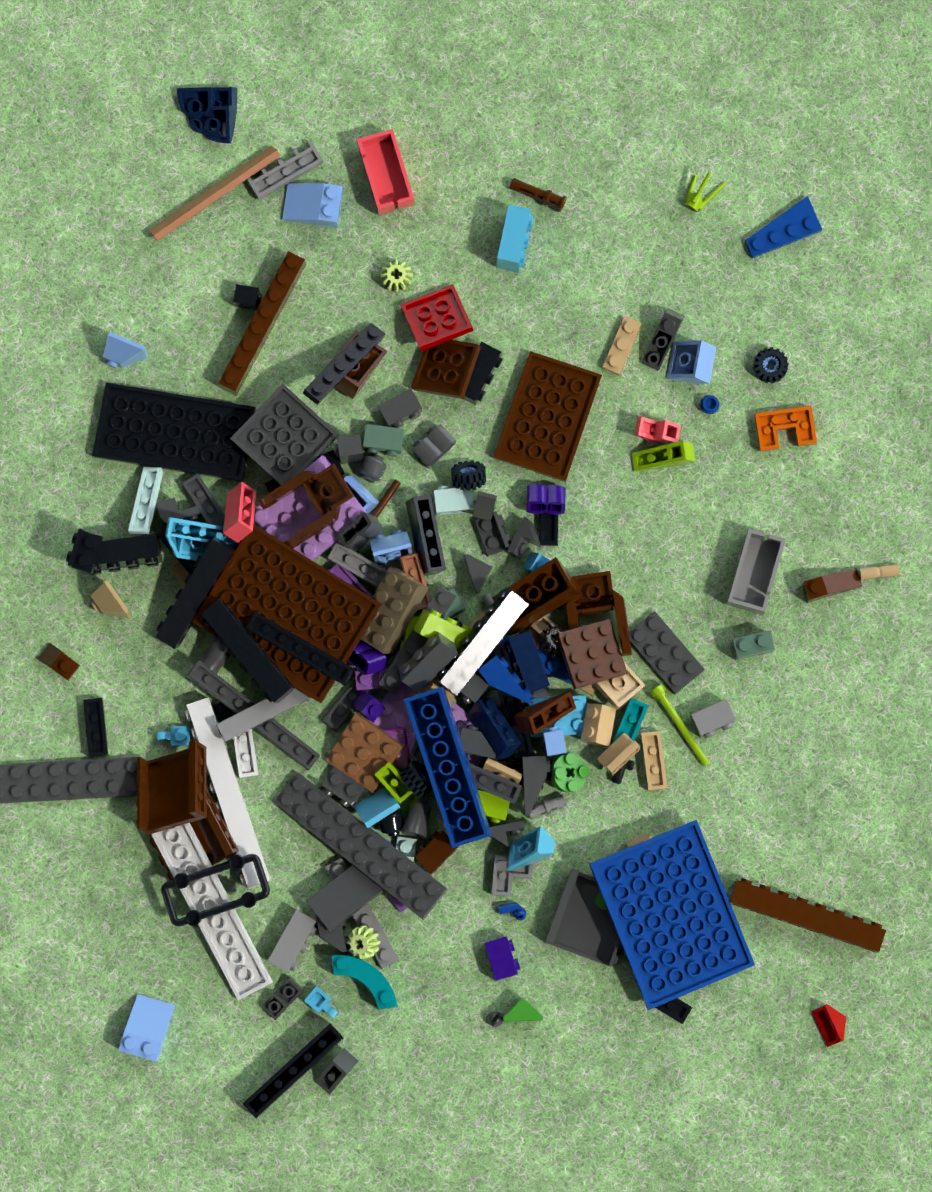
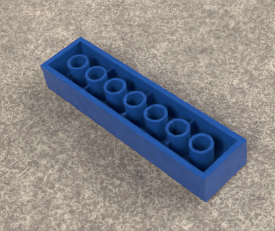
[404,687,492,848]

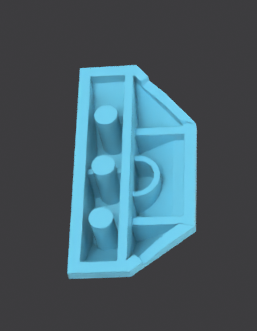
[165,517,236,561]

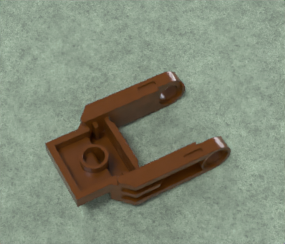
[258,464,355,548]
[566,571,632,656]

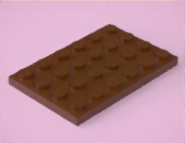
[494,351,602,482]

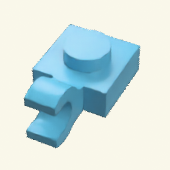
[157,726,190,746]
[304,986,339,1019]

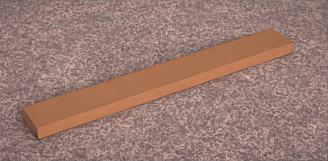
[149,145,280,240]

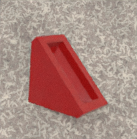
[811,1004,846,1047]

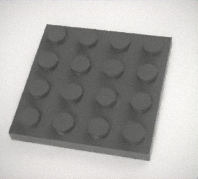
[230,383,339,486]

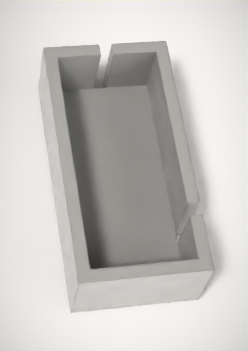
[726,528,786,615]

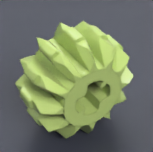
[381,260,413,292]
[347,925,381,959]

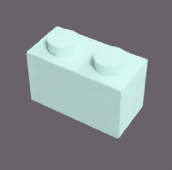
[434,486,474,516]

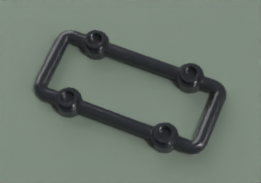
[161,854,270,927]

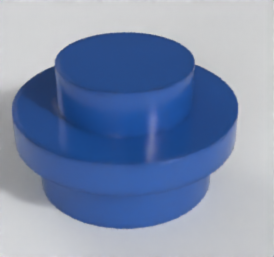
[700,395,719,414]

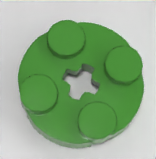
[550,753,589,792]

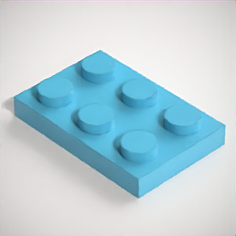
[528,695,587,737]

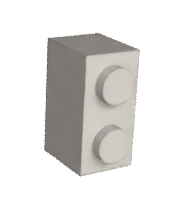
[690,699,736,739]

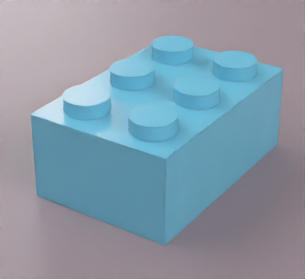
[497,205,534,273]

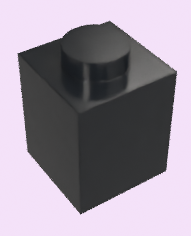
[233,284,263,310]

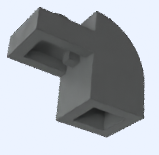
[156,498,201,525]

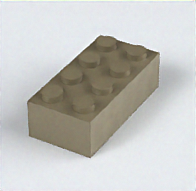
[361,567,429,655]

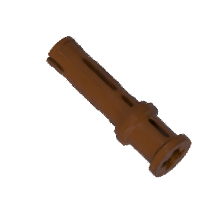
[509,178,567,212]

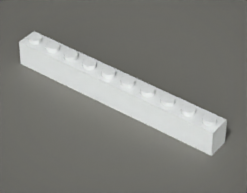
[185,697,271,889]

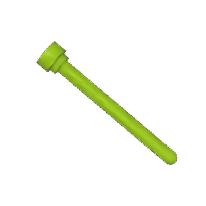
[649,684,709,766]

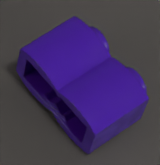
[526,484,566,515]
[347,640,387,675]

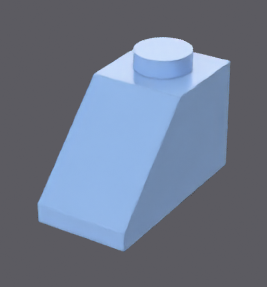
[543,727,567,757]

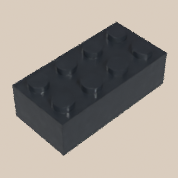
[90,534,163,575]

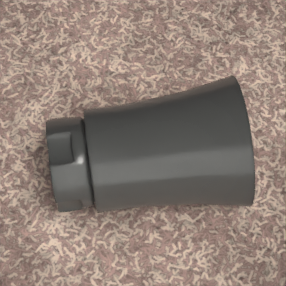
[200,636,230,674]
[400,795,432,839]

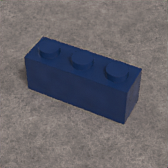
[506,630,550,692]
[467,697,521,760]

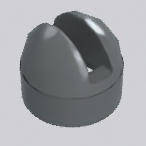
[488,1011,503,1027]

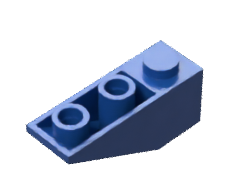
[478,656,533,704]

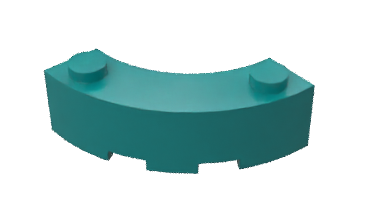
[332,955,398,1010]

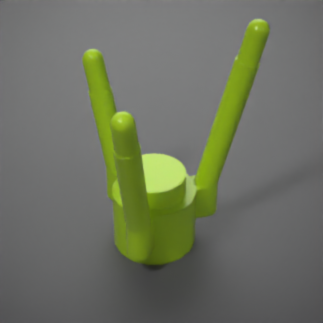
[684,172,726,212]

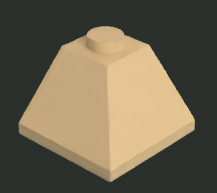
[91,580,133,619]

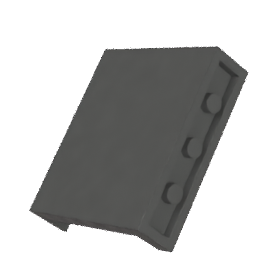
[545,868,621,967]

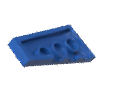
[745,196,822,259]

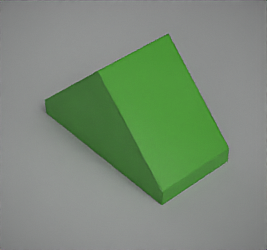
[503,997,543,1022]

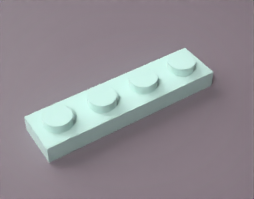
[128,467,163,535]

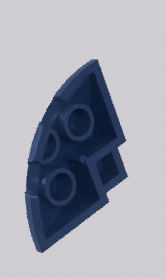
[177,87,237,144]

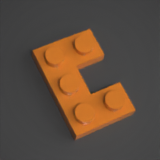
[754,406,817,452]

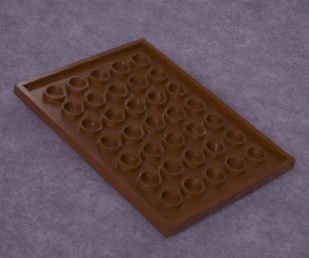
[192,524,382,703]

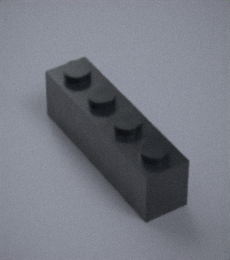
[405,495,446,576]

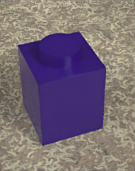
[351,690,385,723]

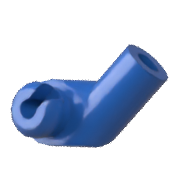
[498,902,526,921]

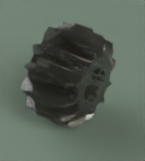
[538,625,565,659]

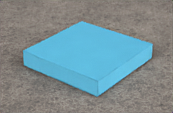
[353,786,400,828]

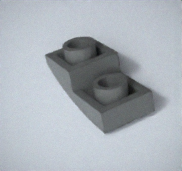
[261,977,304,1020]

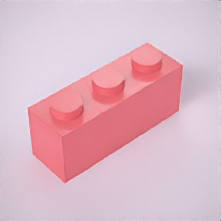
[223,482,256,543]

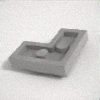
[492,856,533,897]

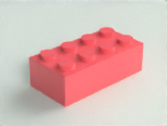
[357,129,415,215]

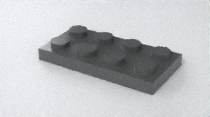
[629,611,705,695]

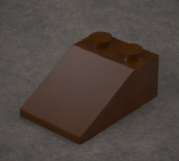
[329,330,387,399]

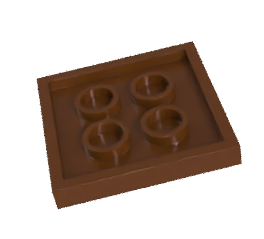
[411,340,481,399]
[556,619,628,690]

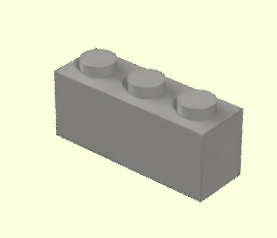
[268,910,318,973]

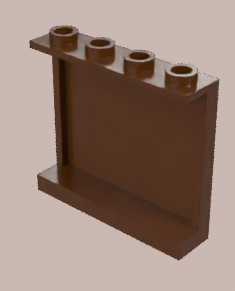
[136,740,207,835]
[149,788,239,880]

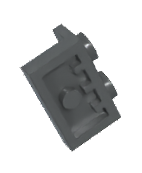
[475,511,511,556]
[320,767,366,808]

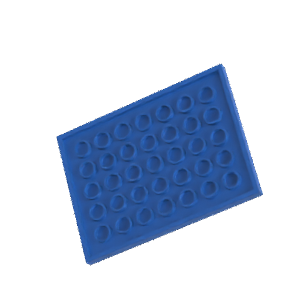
[589,820,755,1010]

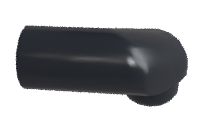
[612,760,635,784]

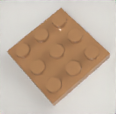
[326,712,405,793]

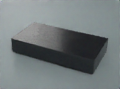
[539,513,559,546]

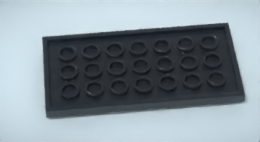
[92,383,256,482]

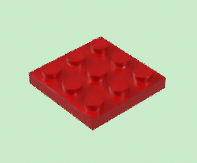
[400,284,473,352]

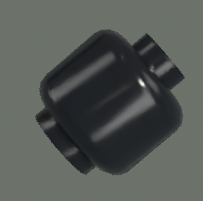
[378,809,404,836]

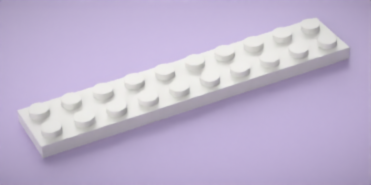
[151,823,273,1001]

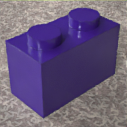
[484,936,520,981]

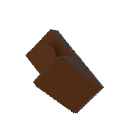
[38,643,80,681]

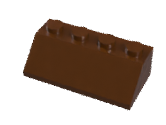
[492,557,580,634]

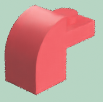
[634,417,681,445]

